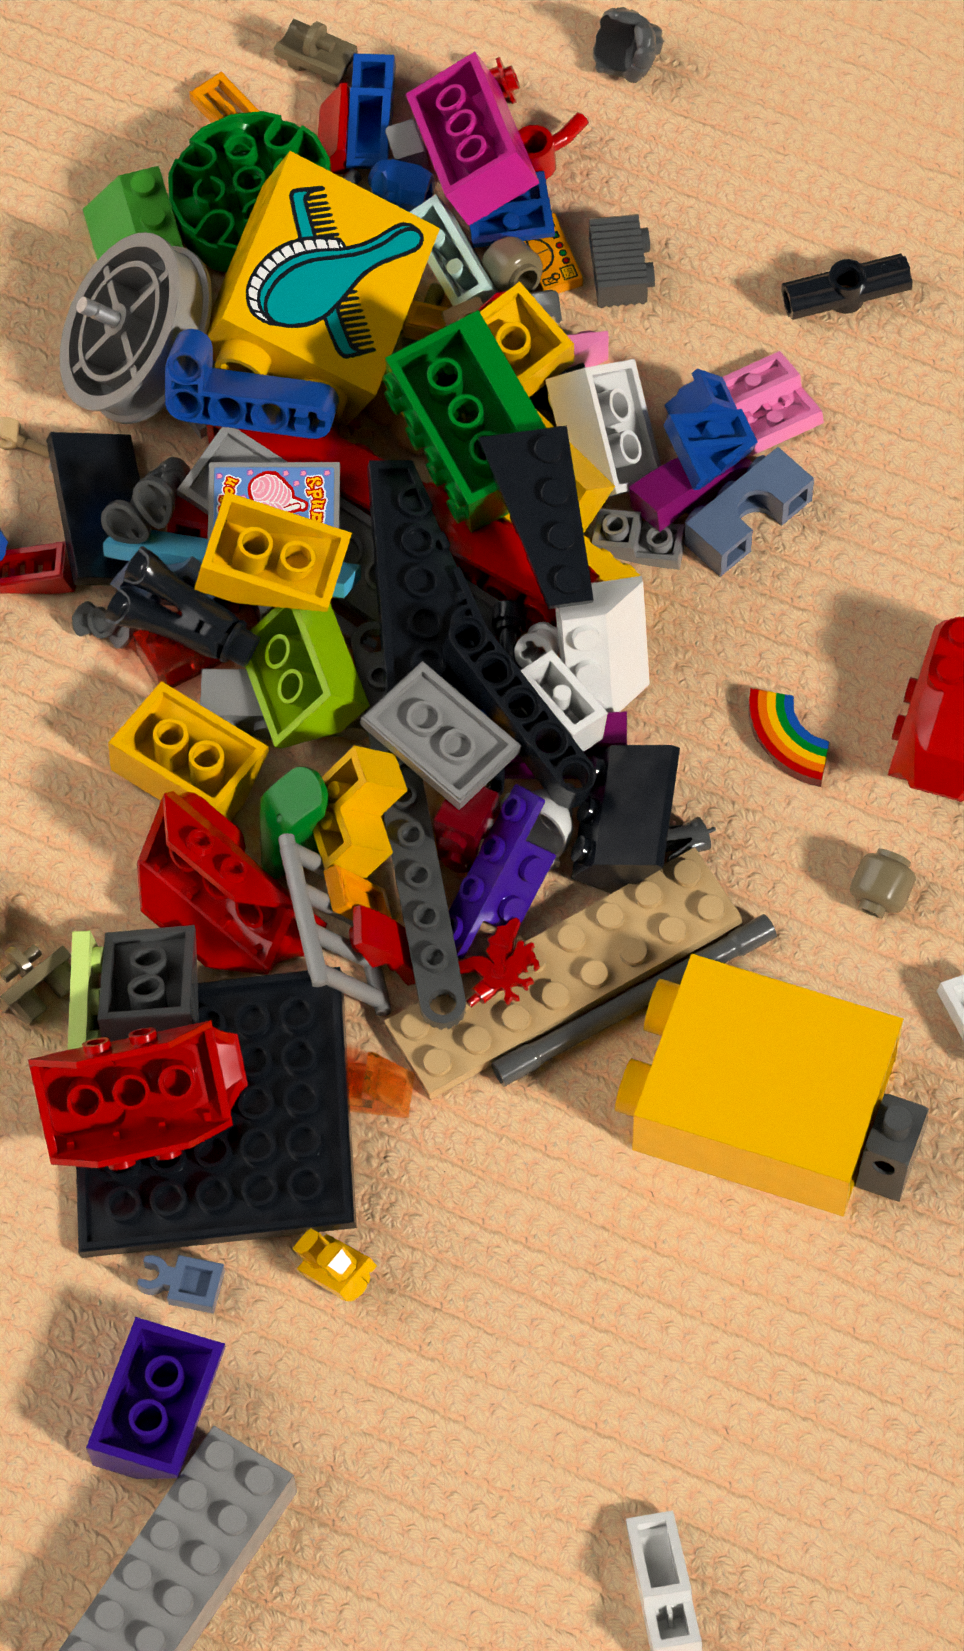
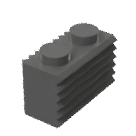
[589,214,655,308]

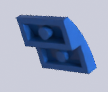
[469,171,555,248]

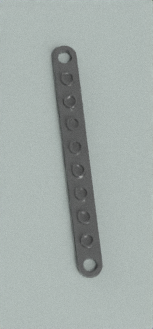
[351,621,466,1030]

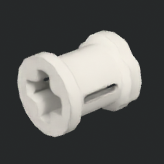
[514,622,559,668]

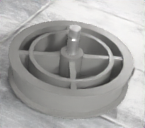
[60,232,212,424]

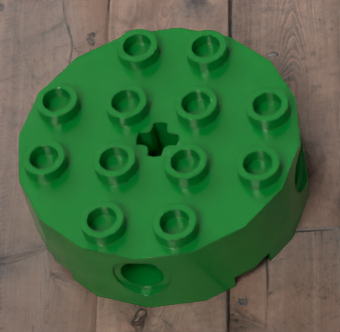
[168,111,332,273]

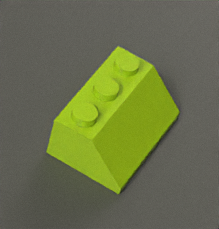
[246,603,370,749]

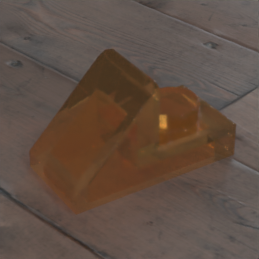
[348,1052,415,1118]

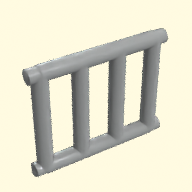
[278,833,392,1016]

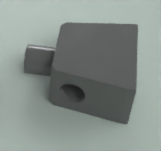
[856,1094,929,1202]

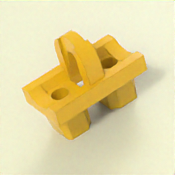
[293,1228,377,1301]

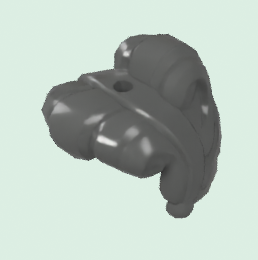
[593,7,664,83]

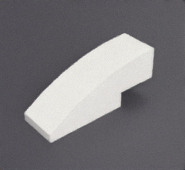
[626,1510,702,1651]

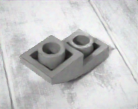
[592,509,685,570]

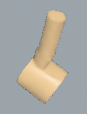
[0,417,49,458]

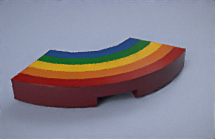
[749,688,829,787]

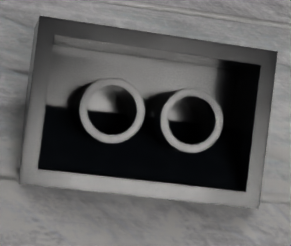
[571,745,680,894]

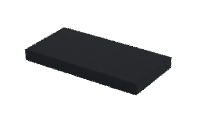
[46,432,140,586]

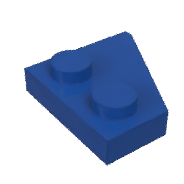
[663,409,758,490]

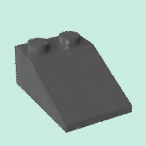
[98,925,199,1042]

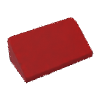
[318,83,350,174]

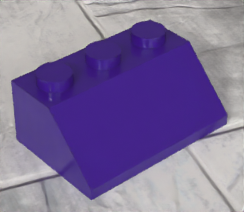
[86,1317,226,1479]

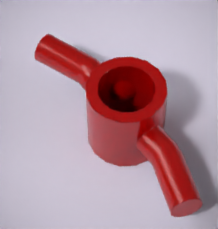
[518,112,589,180]

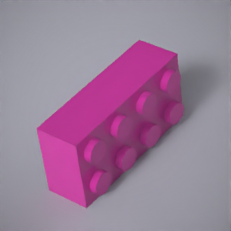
[406,51,540,226]

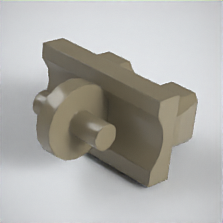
[274,19,358,87]
[0,944,71,1025]

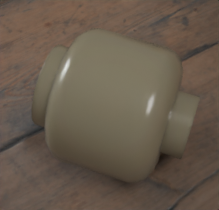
[481,236,543,293]
[850,848,916,919]

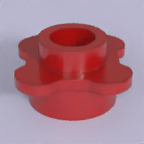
[489,57,520,104]

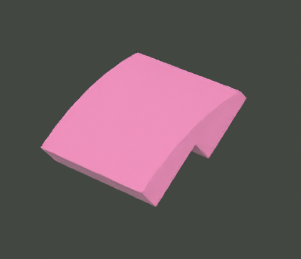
[723,351,824,457]

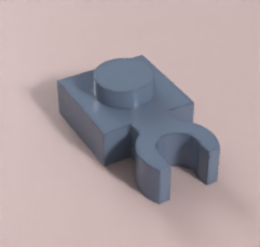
[137,1255,225,1314]

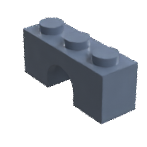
[685,447,814,577]

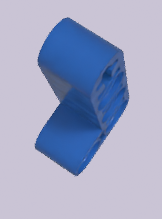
[165,329,340,439]

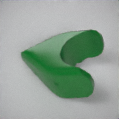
[260,767,328,879]

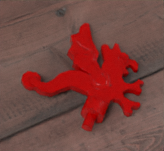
[458,917,540,1008]

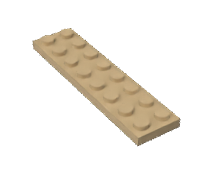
[384,847,742,1100]

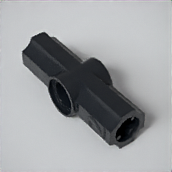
[781,253,913,320]

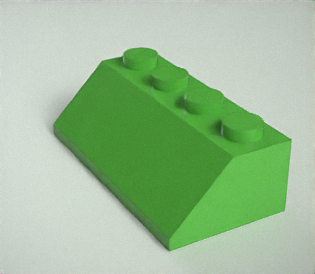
[83,166,183,260]

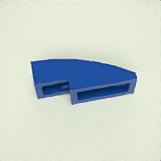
[346,53,396,169]

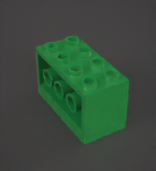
[382,310,546,533]

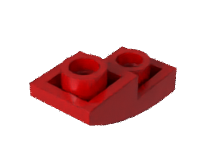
[349,905,415,986]

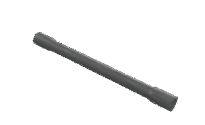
[491,914,777,1087]

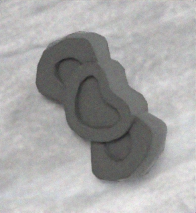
[72,601,135,649]

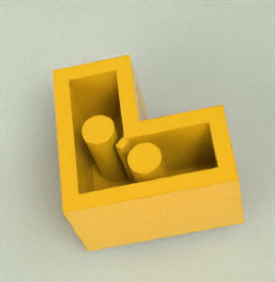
[313,745,408,878]

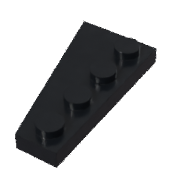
[478,425,594,609]

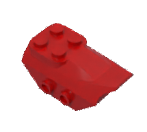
[888,616,964,802]
[137,791,328,975]
[28,1020,248,1170]

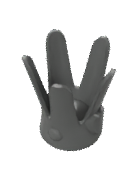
[666,817,716,862]

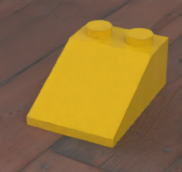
[194,492,352,612]

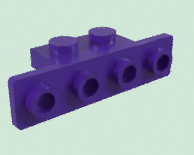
[449,784,557,959]

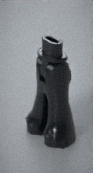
[104,546,261,668]

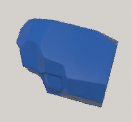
[368,159,435,212]

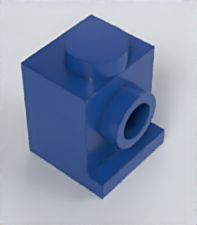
[664,368,737,418]

